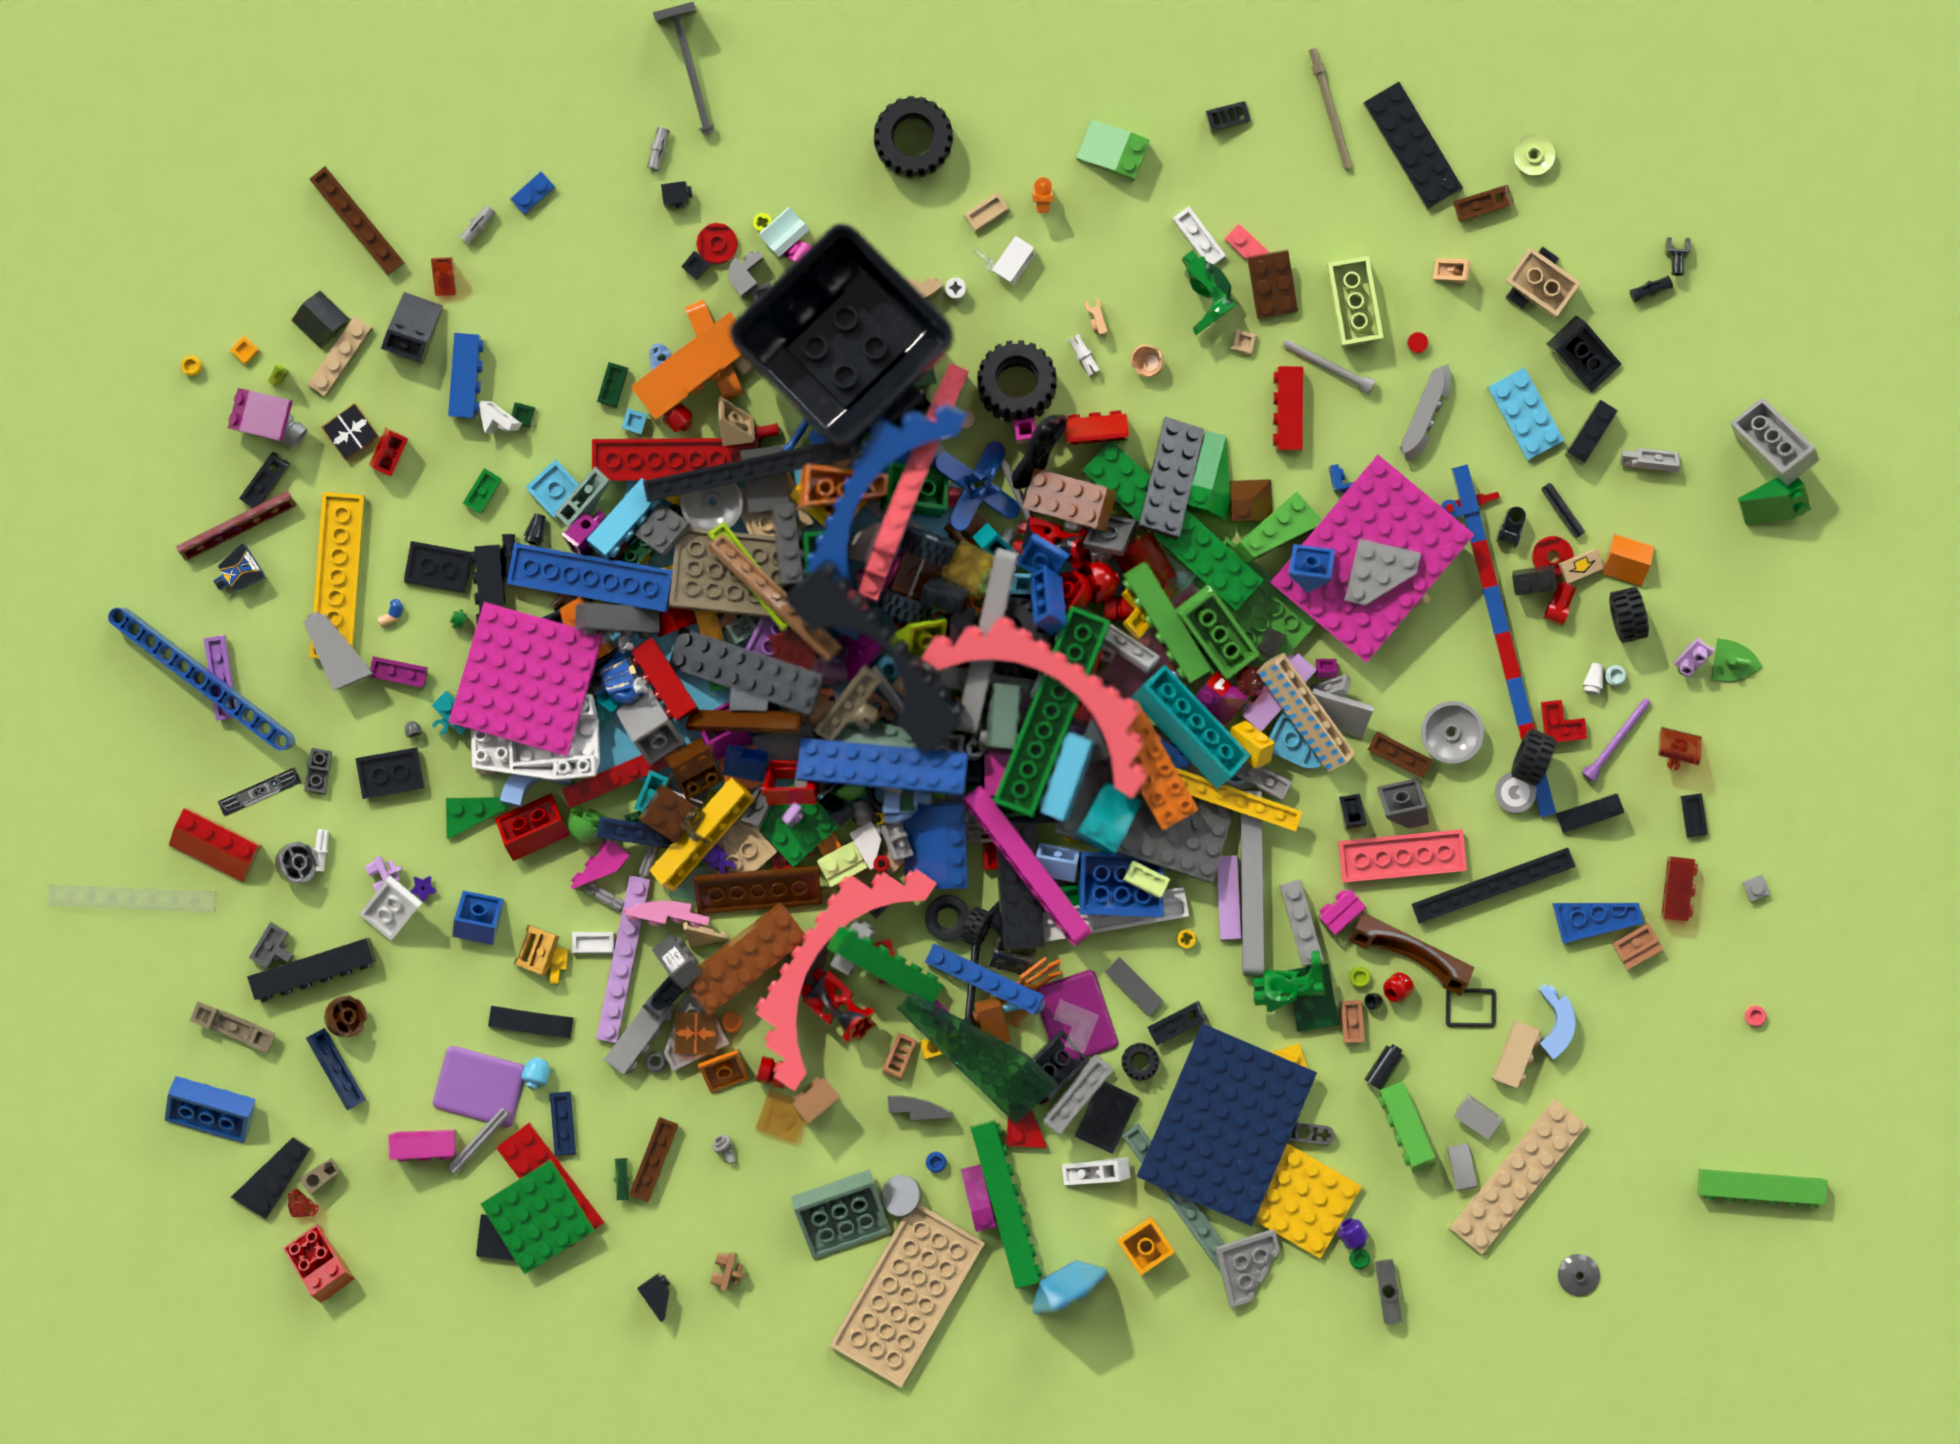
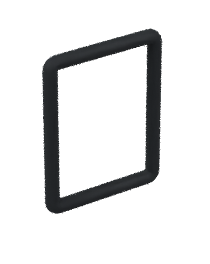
[1446,988,1496,1027]

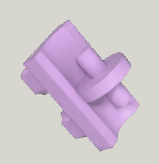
[1674,638,1714,677]
[365,856,403,892]

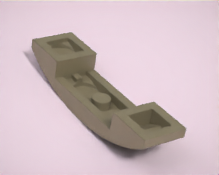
[190,1002,275,1053]

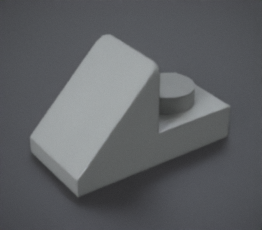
[1311,674,1351,697]

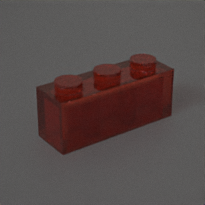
[1661,856,1698,921]

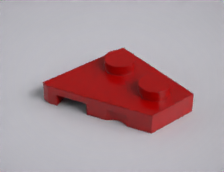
[1006,1103,1046,1148]

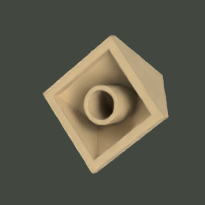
[718,396,755,446]

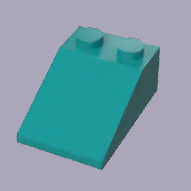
[1075,781,1141,856]

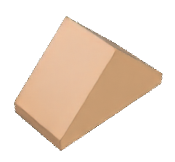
[1433,259,1471,284]

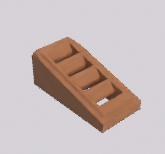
[882,1032,918,1081]

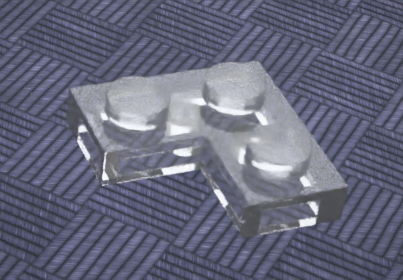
[1053,999,1099,1054]

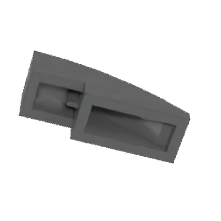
[888,1095,952,1120]

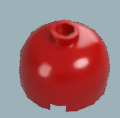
[1082,562,1119,604]
[1059,570,1093,612]

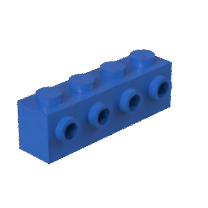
[448,333,485,419]

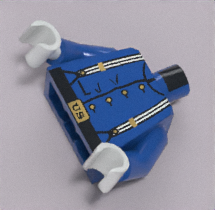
[592,637,648,703]

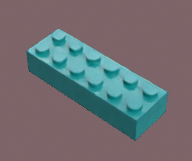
[1131,665,1251,788]

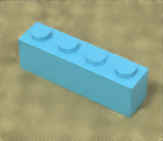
[587,478,662,559]
[1040,733,1097,821]

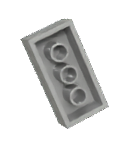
[1730,398,1820,486]

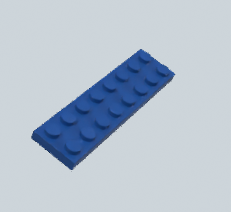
[507,543,673,612]
[796,738,968,795]

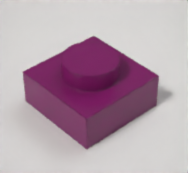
[1315,659,1338,679]

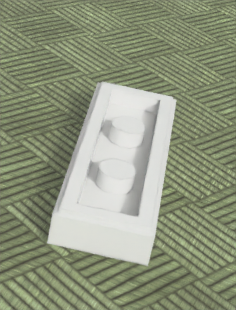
[1172,207,1226,265]

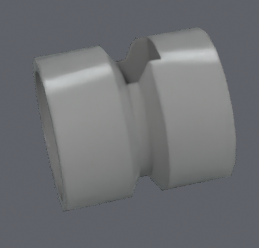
[282,414,308,449]

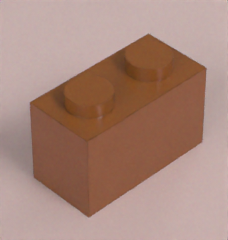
[973,997,1011,1048]

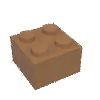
[790,1077,840,1124]

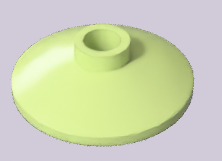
[1513,134,1555,175]

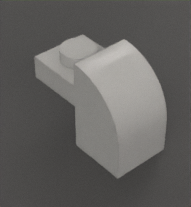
[728,251,764,298]

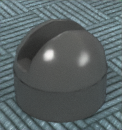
[405,721,422,738]

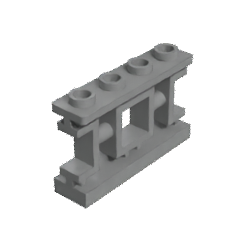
[1043,1055,1113,1134]

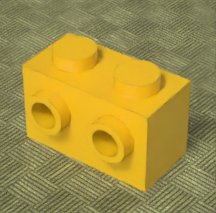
[1230,721,1275,769]

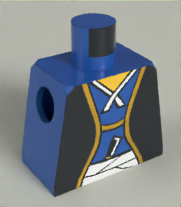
[213,543,267,591]

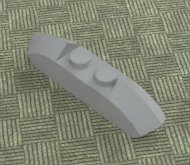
[1400,364,1451,462]

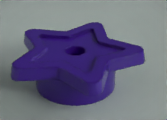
[410,876,437,902]

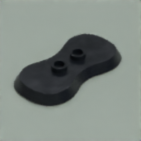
[1011,414,1068,489]

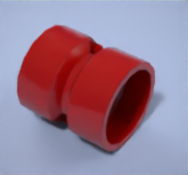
[1104,595,1134,623]
[756,1056,785,1089]

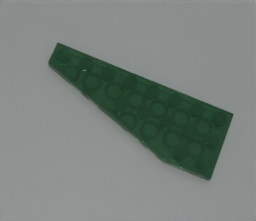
[896,992,1058,1124]

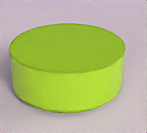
[1349,966,1370,987]

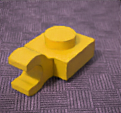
[549,948,568,984]

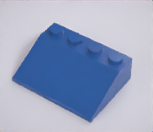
[903,802,968,889]
[1078,852,1164,917]

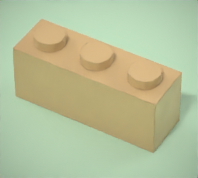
[1492,1020,1541,1088]

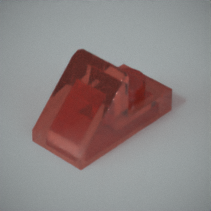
[431,257,456,296]

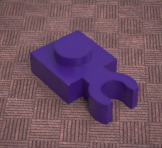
[702,843,737,873]

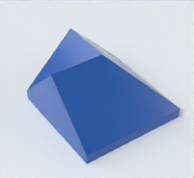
[1288,544,1335,593]

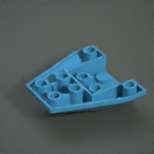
[1032,1259,1107,1314]

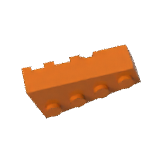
[798,464,889,510]

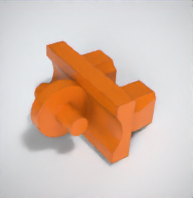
[1032,177,1054,213]

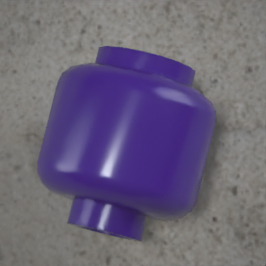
[1338,1218,1369,1250]

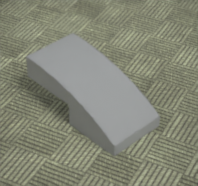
[1447,1143,1477,1191]

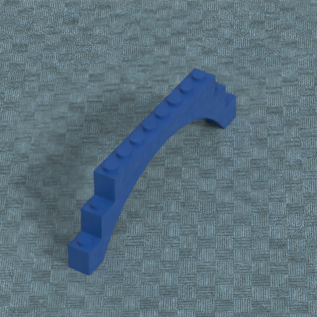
[806,403,968,641]

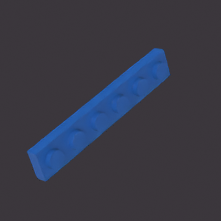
[925,943,1045,1015]

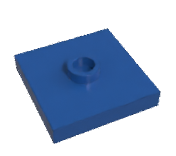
[1017,533,1069,574]

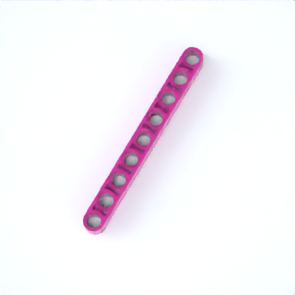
[963,786,1092,946]

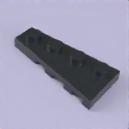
[231,1137,311,1219]

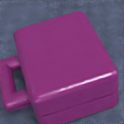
[1034,970,1118,1062]

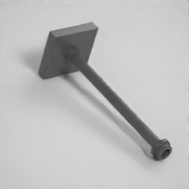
[653,1,715,135]

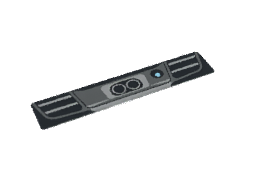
[218,767,301,816]

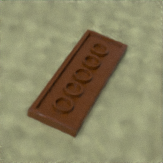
[694,865,822,914]

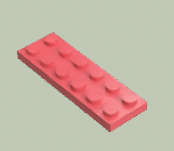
[1338,829,1467,883]

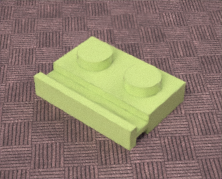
[817,841,868,887]

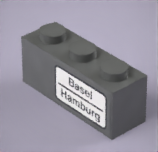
[652,933,701,989]

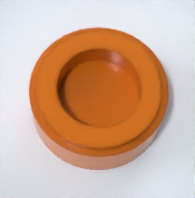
[721,1012,743,1033]

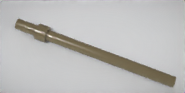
[1309,48,1352,170]

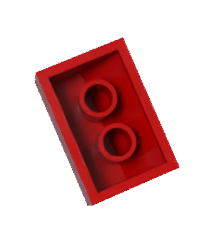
[1065,410,1129,446]
[495,793,570,861]

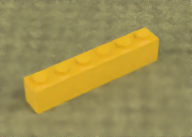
[649,777,756,892]

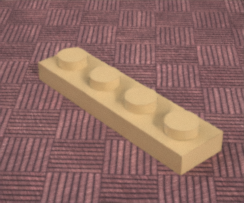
[307,316,372,397]

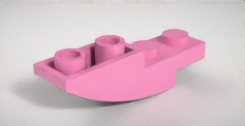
[623,900,710,927]

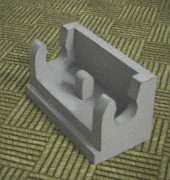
[1454,1094,1502,1140]

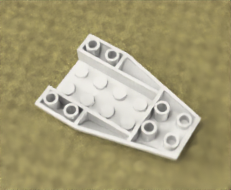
[471,694,600,780]

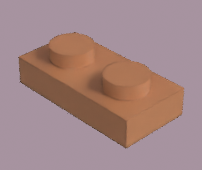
[1340,1000,1365,1043]

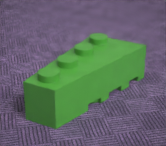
[1233,492,1322,564]
[1378,1081,1435,1173]

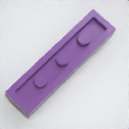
[204,635,237,721]

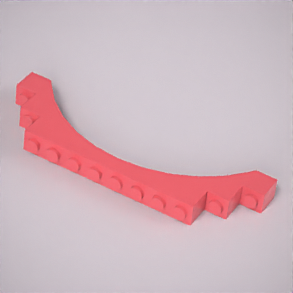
[857,363,969,604]
[921,616,1148,798]
[755,869,937,1091]

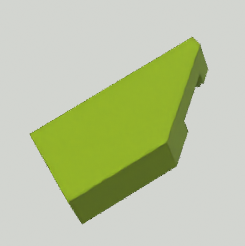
[268,363,288,388]

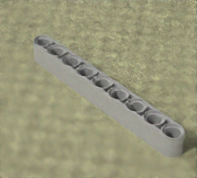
[956,548,1018,734]
[1240,790,1264,976]

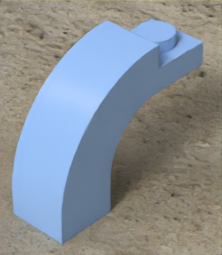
[500,774,572,808]
[1538,984,1575,1060]

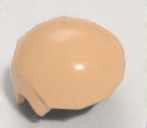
[1131,345,1164,377]

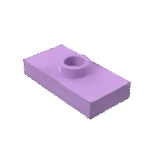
[782,803,804,827]

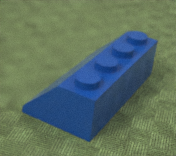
[165,1076,256,1143]

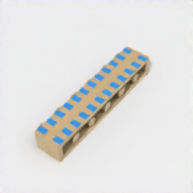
[1257,653,1355,772]

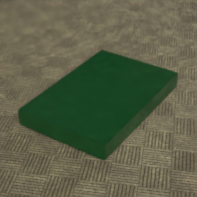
[1287,963,1339,1032]

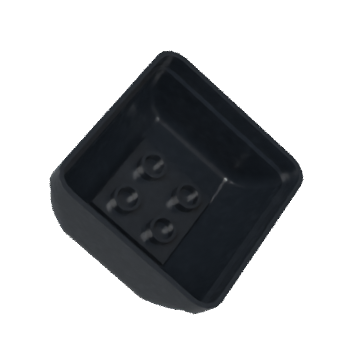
[729,223,954,448]

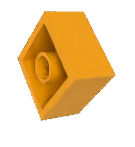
[1116,1216,1175,1276]

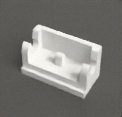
[992,236,1037,286]

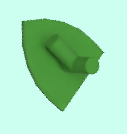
[1712,638,1762,681]

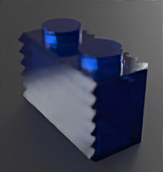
[722,745,769,783]

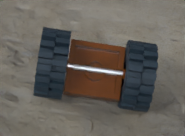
[878,527,957,624]

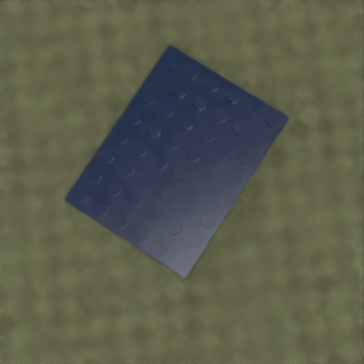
[1136,1023,1317,1226]

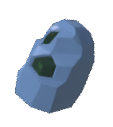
[649,343,671,370]

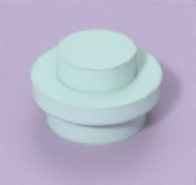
[1605,665,1626,686]

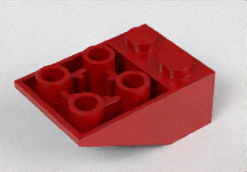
[283,1224,355,1303]

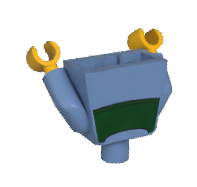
[876,790,932,825]

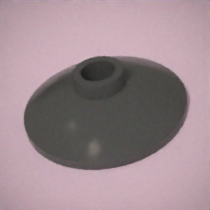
[1558,1254,1600,1296]

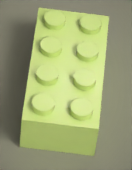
[1326,256,1384,347]

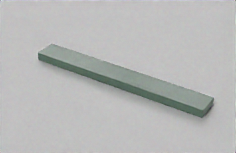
[1122,1123,1225,1270]

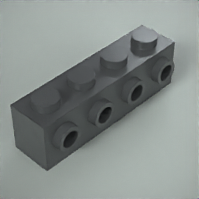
[771,502,806,591]
[576,603,660,638]

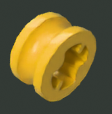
[1177,929,1196,948]

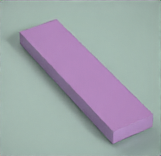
[1217,855,1241,940]

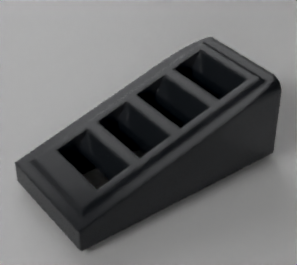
[1205,101,1251,132]

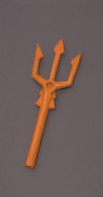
[973,957,1062,1020]

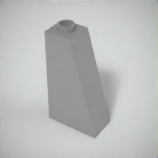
[303,611,374,691]

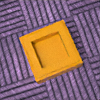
[230,336,260,365]

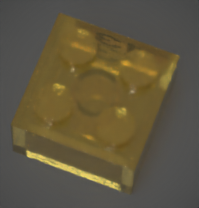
[941,539,995,601]

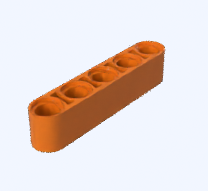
[684,299,744,400]

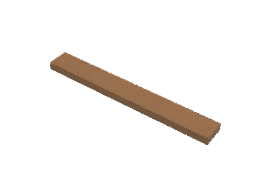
[707,534,843,662]

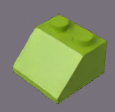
[896,619,947,660]

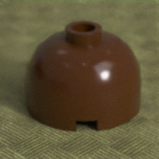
[324,995,367,1038]

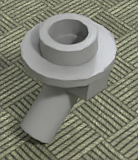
[712,1135,736,1164]

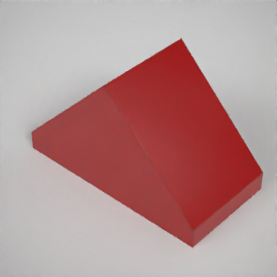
[657,608,697,637]

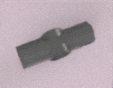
[1375,1259,1402,1324]

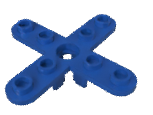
[934,441,1020,531]

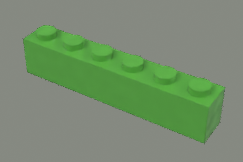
[1123,562,1211,683]
[1697,1169,1827,1208]

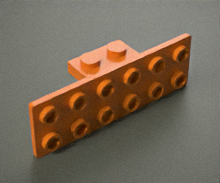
[631,312,741,419]
[1127,701,1198,830]

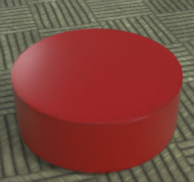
[1407,332,1428,353]

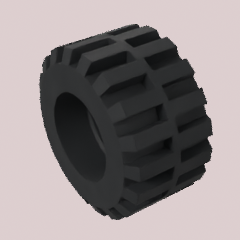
[1609,587,1649,643]
[1511,729,1556,786]

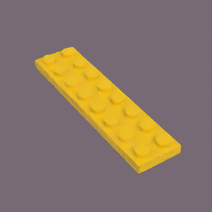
[309,492,365,659]

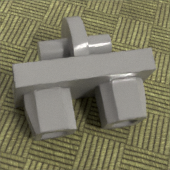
[880,822,913,862]

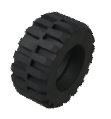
[874,96,953,178]
[977,340,1057,423]
[977,597,1057,677]

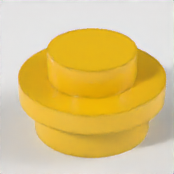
[181,356,202,377]

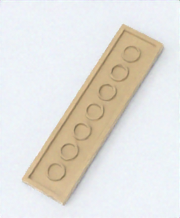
[1449,1099,1587,1254]

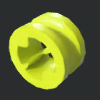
[753,213,772,232]

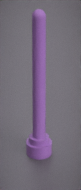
[1581,698,1650,783]

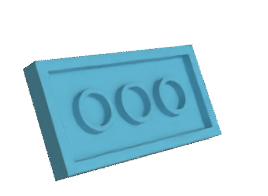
[1487,367,1564,460]

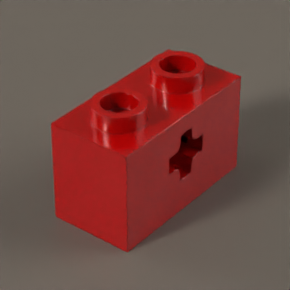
[369,427,408,476]

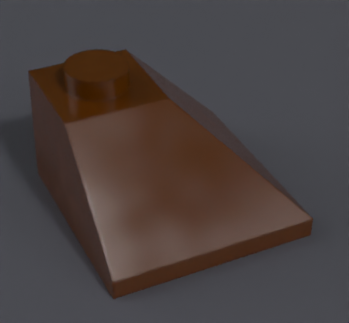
[1229,479,1272,522]

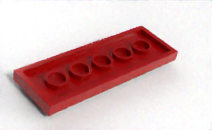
[496,1122,605,1247]

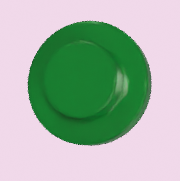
[449,609,467,629]
[1349,1248,1370,1269]

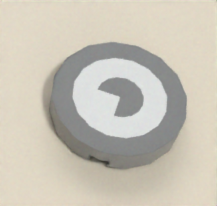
[1495,772,1537,813]

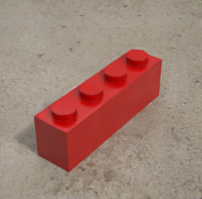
[1273,366,1303,451]
[631,637,699,722]

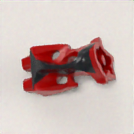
[1013,517,1090,570]
[800,968,876,1043]

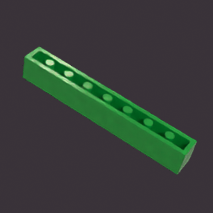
[970,1120,1042,1289]

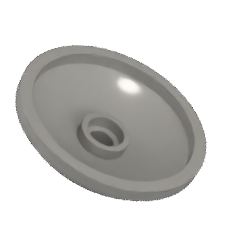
[680,483,743,530]
[1421,701,1484,764]

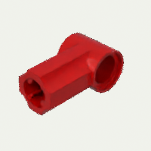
[1543,582,1576,626]

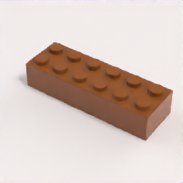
[686,902,805,1015]

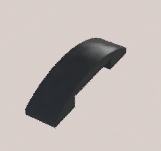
[488,1005,574,1038]

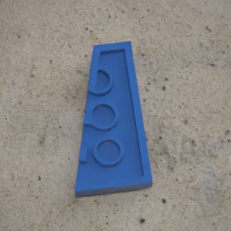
[1552,903,1644,943]

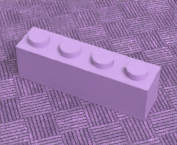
[1241,653,1316,732]

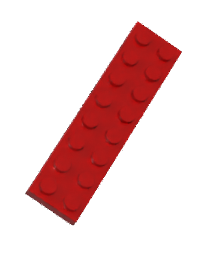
[592,438,759,481]

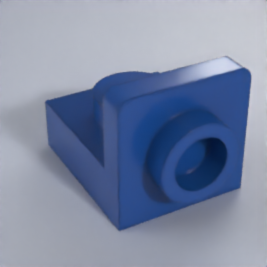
[1329,464,1354,494]

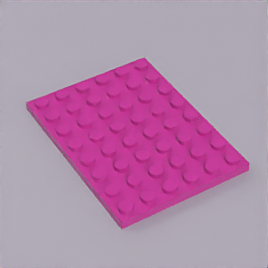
[1270,454,1475,663]

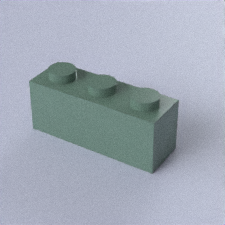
[985,683,1022,749]

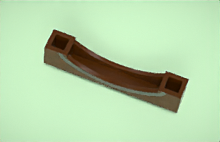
[1348,912,1475,996]

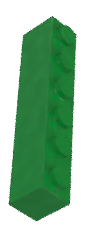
[827,926,944,1007]

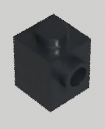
[661,181,693,209]

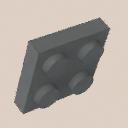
[634,502,691,557]
[1083,515,1137,556]

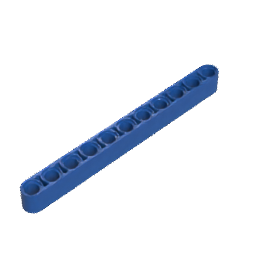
[108,608,295,750]

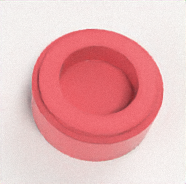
[1744,1005,1766,1027]

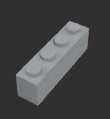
[1279,879,1323,966]
[604,992,675,1074]

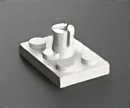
[359,876,422,941]

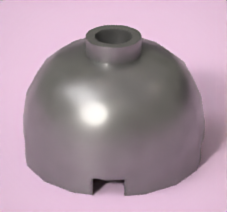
[275,841,318,884]

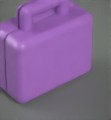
[433,1046,524,1128]

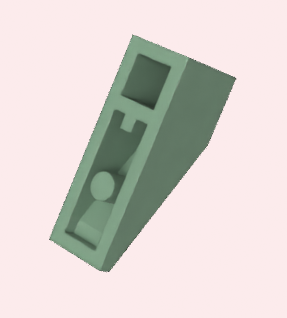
[554,467,610,527]

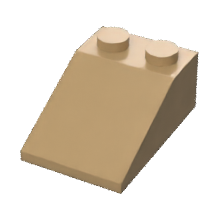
[1506,247,1581,319]

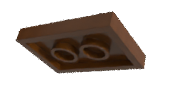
[1247,249,1298,319]

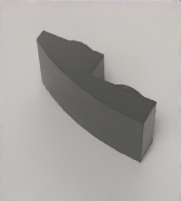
[304,748,332,795]

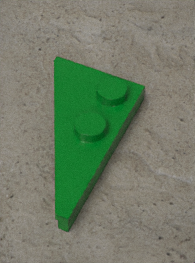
[446,797,511,838]

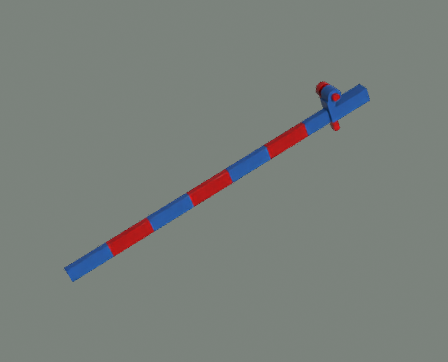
[1440,464,1556,817]

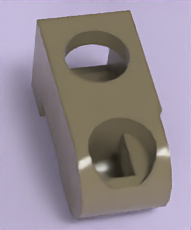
[299,1158,341,1195]

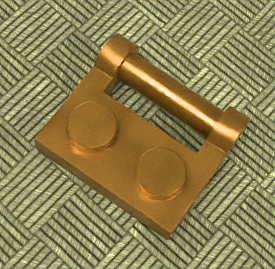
[514,924,560,976]

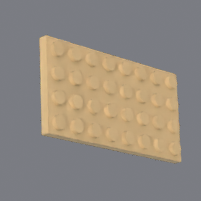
[829,1204,985,1387]

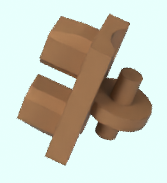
[710,1252,747,1291]

